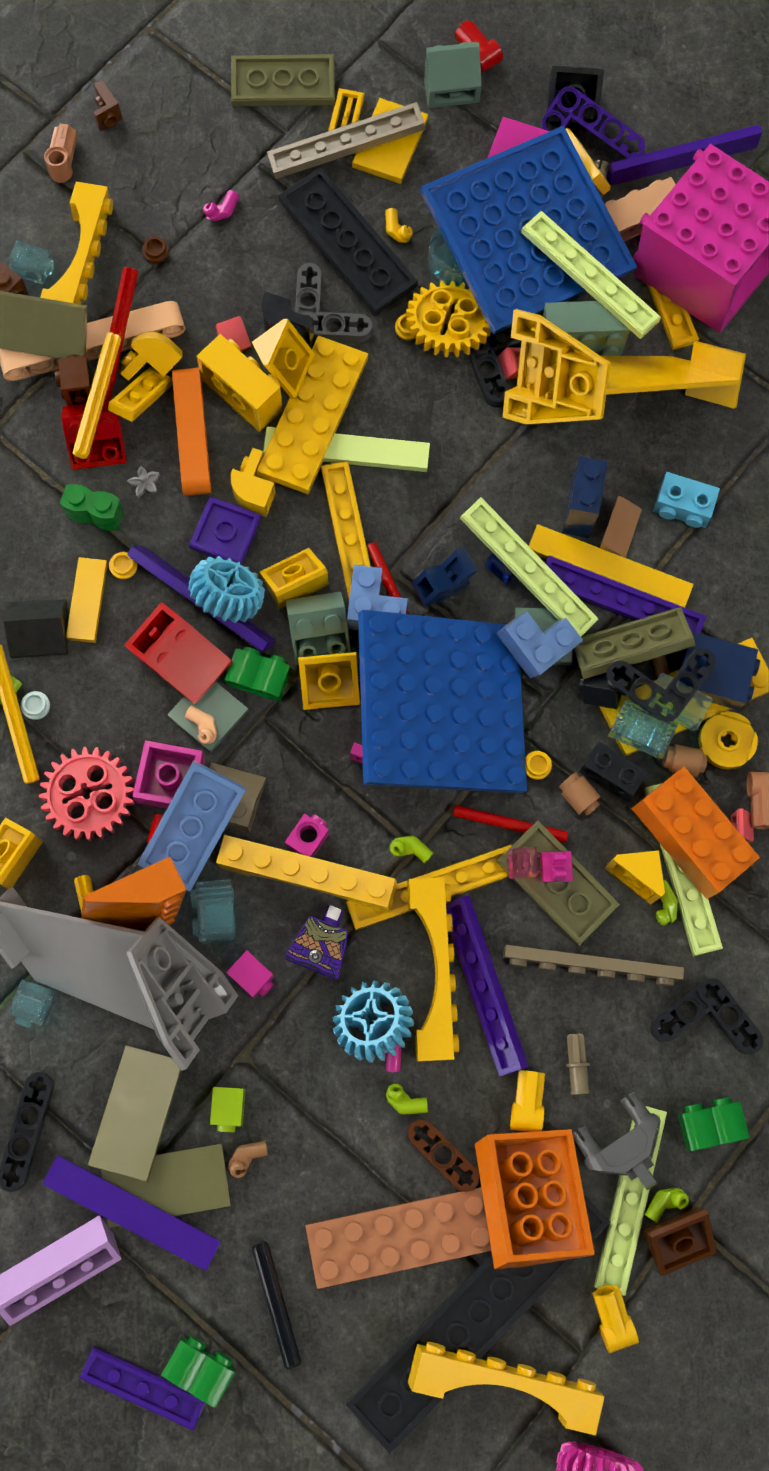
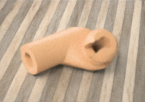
[185,705,217,744]

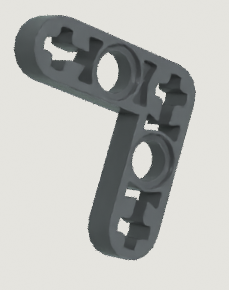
[295,263,373,342]

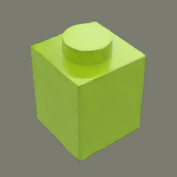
[210,1087,246,1132]

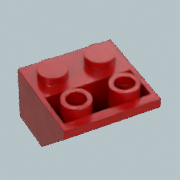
[61,400,127,470]

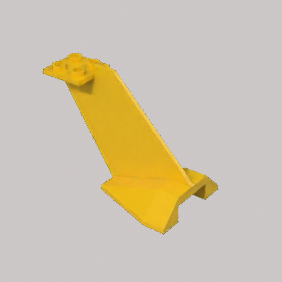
[502,309,746,424]

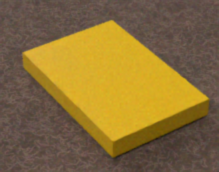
[352,98,428,184]

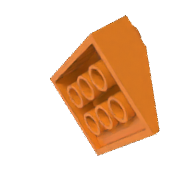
[81,857,187,929]
[475,1129,595,1269]

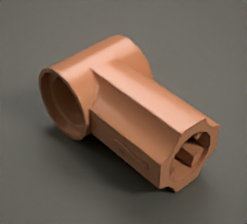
[44,124,78,183]
[746,772,769,830]

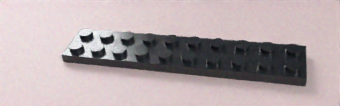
[346,1195,611,1454]

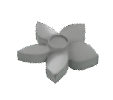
[127,466,160,498]

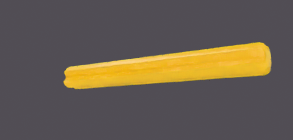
[73,332,121,459]
[0,645,39,784]

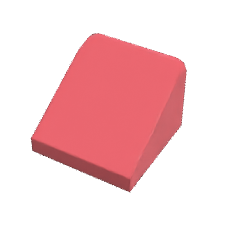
[216,316,252,351]
[497,347,521,380]
[731,809,754,843]

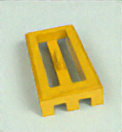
[329,88,364,131]

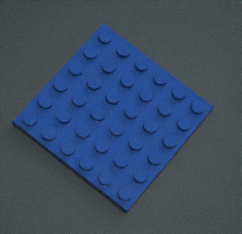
[420,126,637,335]
[358,610,527,793]

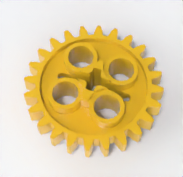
[406,280,491,357]

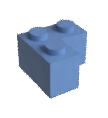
[347,565,408,630]
[496,612,583,678]

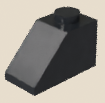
[579,664,634,710]

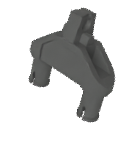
[573,1091,661,1190]

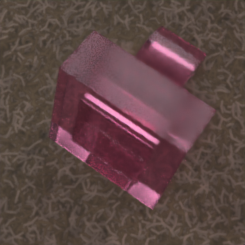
[508,847,542,879]

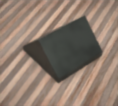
[546,65,605,124]
[3,599,68,658]

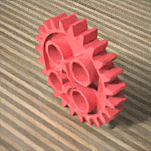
[39,747,135,842]

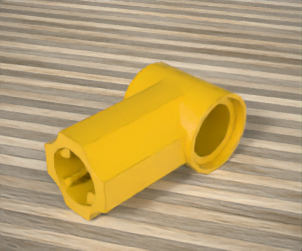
[510,1070,545,1132]
[592,1284,639,1354]

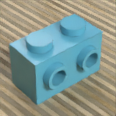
[653,472,720,528]

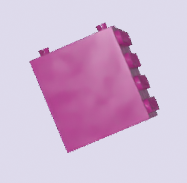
[633,144,769,334]

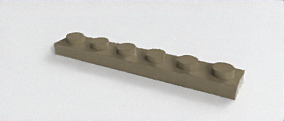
[267,102,426,179]
[502,945,684,986]

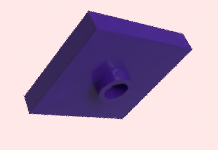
[189,496,262,565]

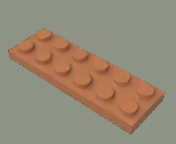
[305,1187,491,1289]

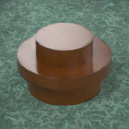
[142,236,169,264]

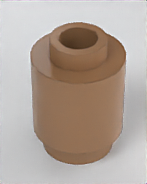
[663,744,707,778]
[559,772,601,816]

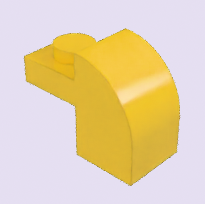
[120,331,182,381]
[231,448,276,517]

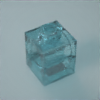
[8,979,55,1028]

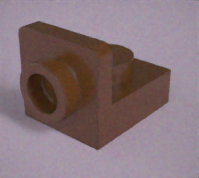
[94,80,123,131]

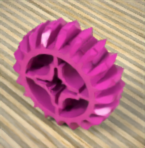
[556,1441,644,1471]

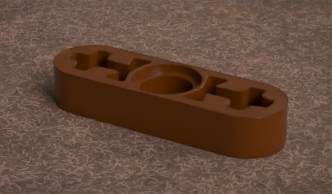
[407,1119,479,1192]

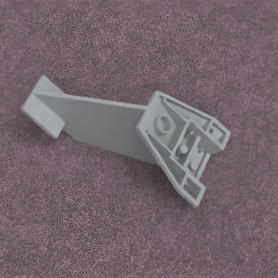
[0,887,238,1070]

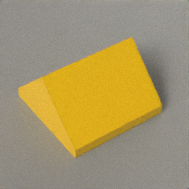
[252,319,315,399]
[259,548,328,609]
[298,652,360,710]
[0,817,43,889]
[605,850,665,905]

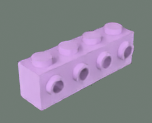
[0,1215,122,1326]

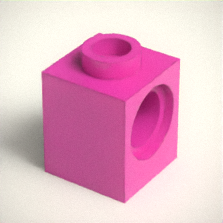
[285,813,329,858]
[226,950,274,999]

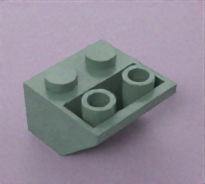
[424,42,481,108]
[285,592,351,665]

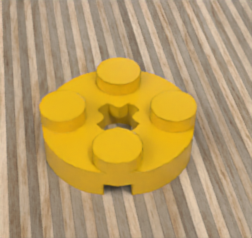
[698,711,758,770]

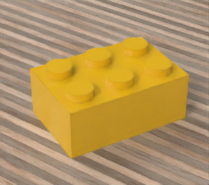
[197,334,283,432]

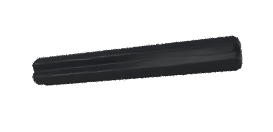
[252,1242,301,1369]

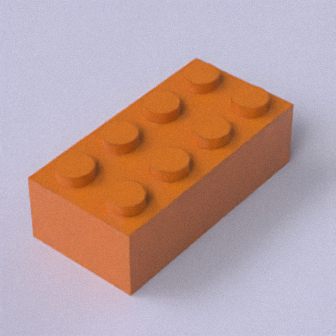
[631,766,760,899]

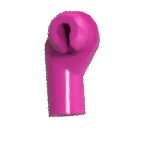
[203,190,239,222]

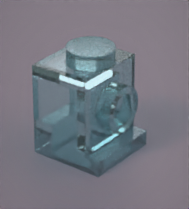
[8,238,54,284]

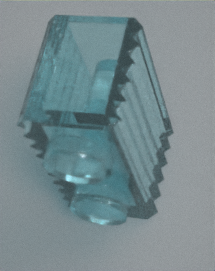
[608,700,678,760]
[191,879,237,944]

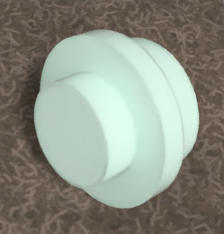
[21,691,50,720]

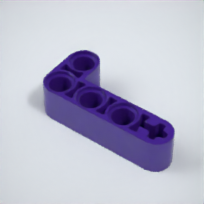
[541,87,645,158]

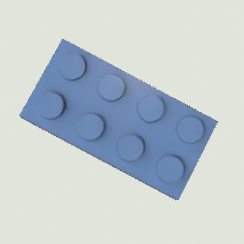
[137,760,246,891]

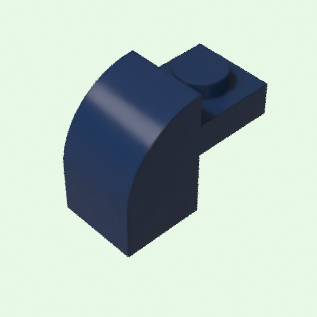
[411,547,478,607]

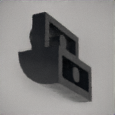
[261,291,314,350]

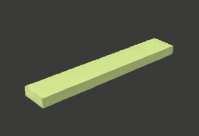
[521,211,661,339]
[263,427,430,472]
[460,497,599,637]
[644,784,723,956]
[594,1106,667,1296]

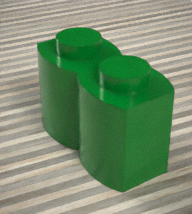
[60,484,124,531]
[225,647,291,702]
[678,1097,750,1151]
[161,1336,236,1408]

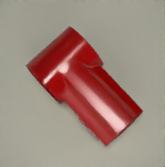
[454,20,503,74]

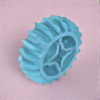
[188,556,265,623]
[333,980,414,1063]

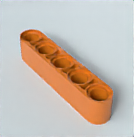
[172,367,212,496]

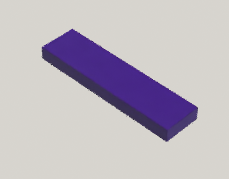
[79,1346,205,1431]

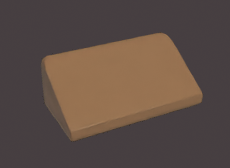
[600,496,642,558]

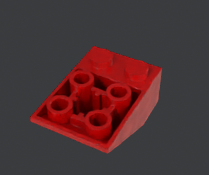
[124,602,233,705]

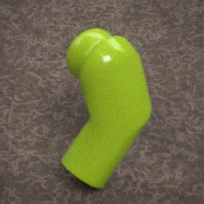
[656,880,678,926]
[386,1084,428,1115]
[644,1188,689,1223]

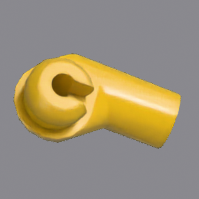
[385,208,413,243]

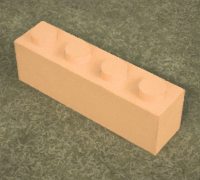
[605,177,676,241]

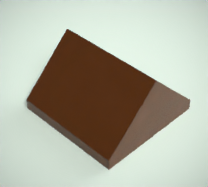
[641,1207,717,1276]

